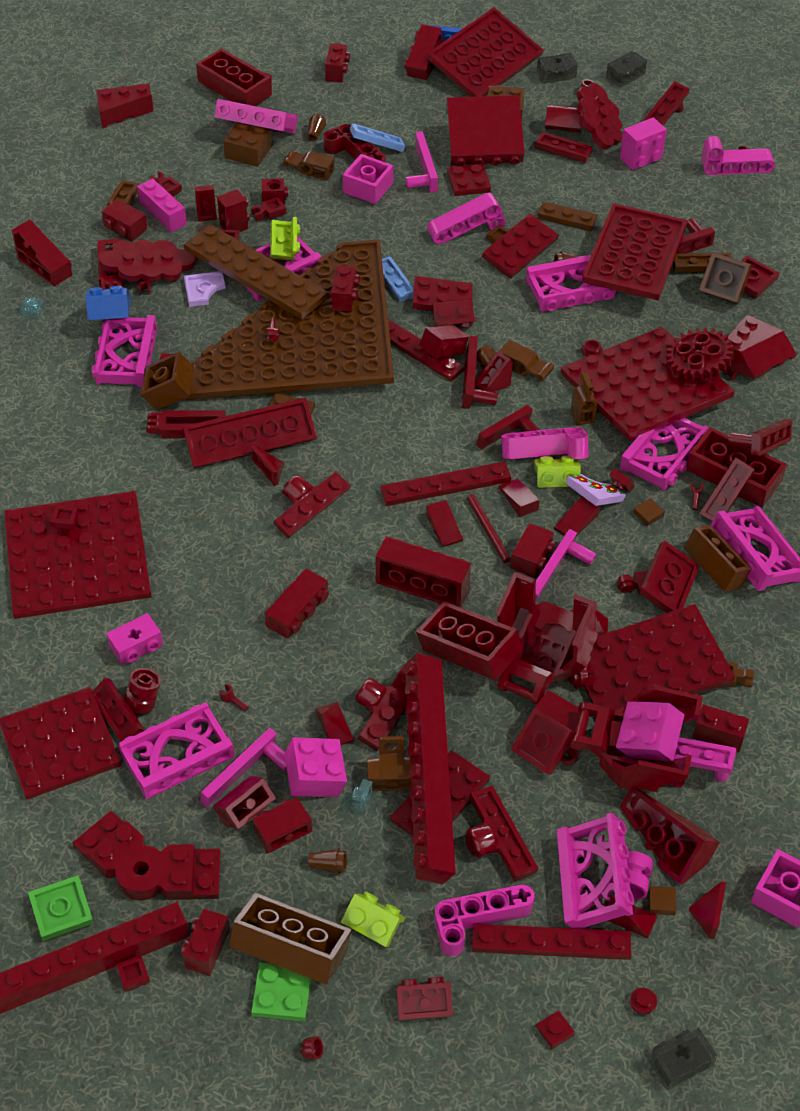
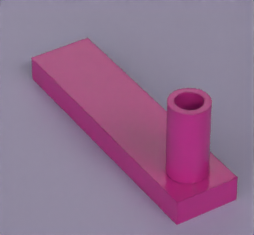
[406,131,438,192]
[535,529,596,603]
[200,728,287,808]
[659,737,736,782]

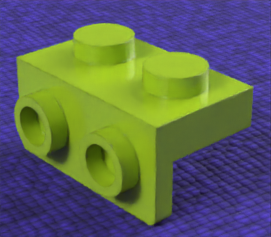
[270,217,300,261]
[534,456,581,488]
[341,892,405,947]

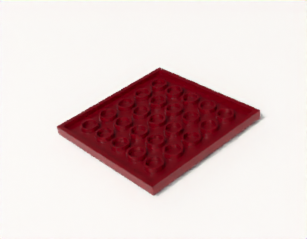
[561,327,735,441]
[4,491,152,619]

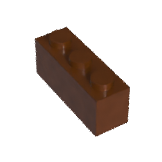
[684,525,752,592]

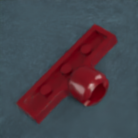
[273,471,351,539]
[355,664,407,751]
[465,785,539,882]

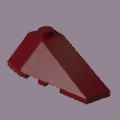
[620,787,720,884]

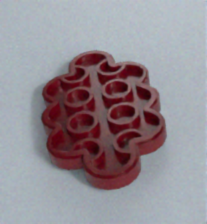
[576,83,623,150]
[98,239,195,282]

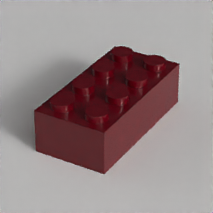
[196,48,272,106]
[686,427,787,508]
[376,536,471,607]
[416,601,523,681]

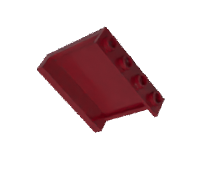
[446,95,525,166]

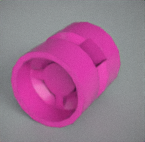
[627,851,653,900]

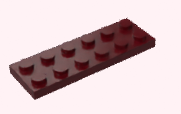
[183,398,317,469]

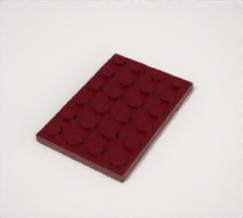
[426,7,544,97]
[582,203,687,301]
[584,604,735,712]

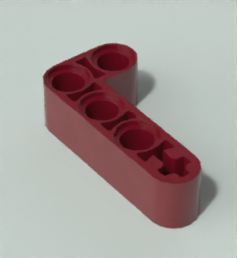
[323,124,386,163]

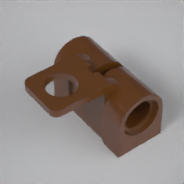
[367,736,411,792]

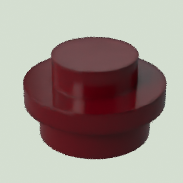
[582,339,602,357]
[568,668,588,689]
[630,987,657,1015]

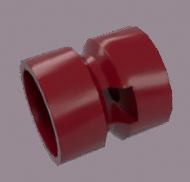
[125,668,161,714]

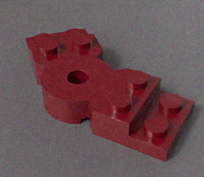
[72,810,221,901]

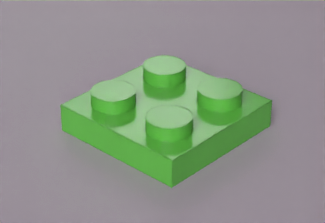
[28,875,94,941]
[251,962,311,1022]

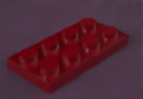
[482,213,559,279]
[390,750,490,836]

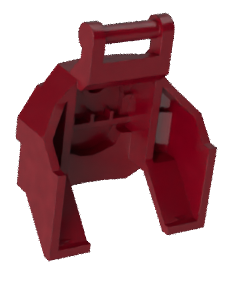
[495,572,599,705]
[570,685,703,792]

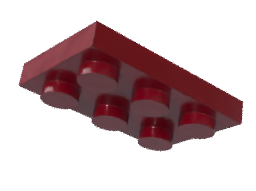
[412,276,473,311]
[639,540,700,613]

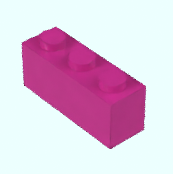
[137,179,187,232]

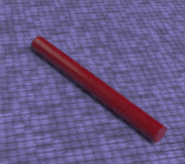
[467,494,511,563]

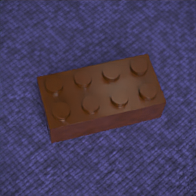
[229,893,352,985]

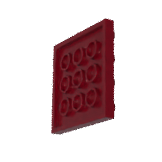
[0,686,121,800]

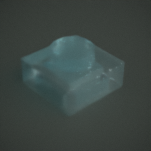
[20,297,45,318]
[351,779,372,814]

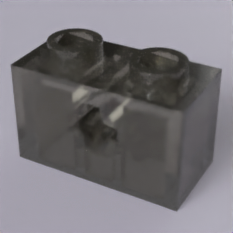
[606,51,647,88]
[537,52,578,84]
[649,1028,717,1091]

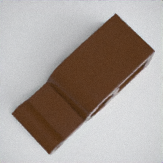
[283,150,335,181]
[499,339,554,381]
[570,372,597,426]

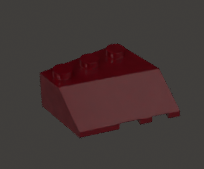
[726,315,797,379]

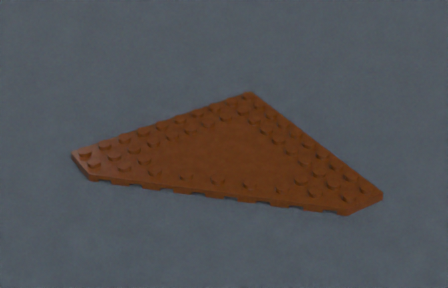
[187,239,394,400]

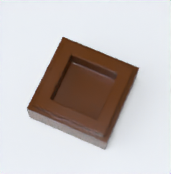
[486,225,508,243]
[633,498,665,526]
[649,886,676,915]

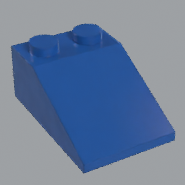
[85,286,131,320]

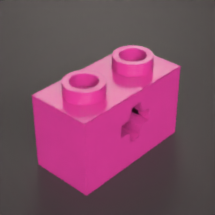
[106,613,163,665]

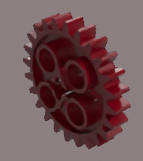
[666,327,734,382]

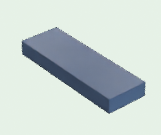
[350,123,405,152]
[382,256,413,302]

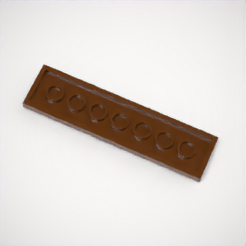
[184,224,328,319]

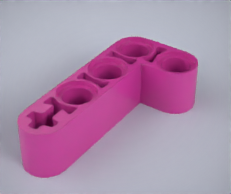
[701,136,775,175]
[427,193,505,244]
[501,427,589,459]
[434,885,535,956]

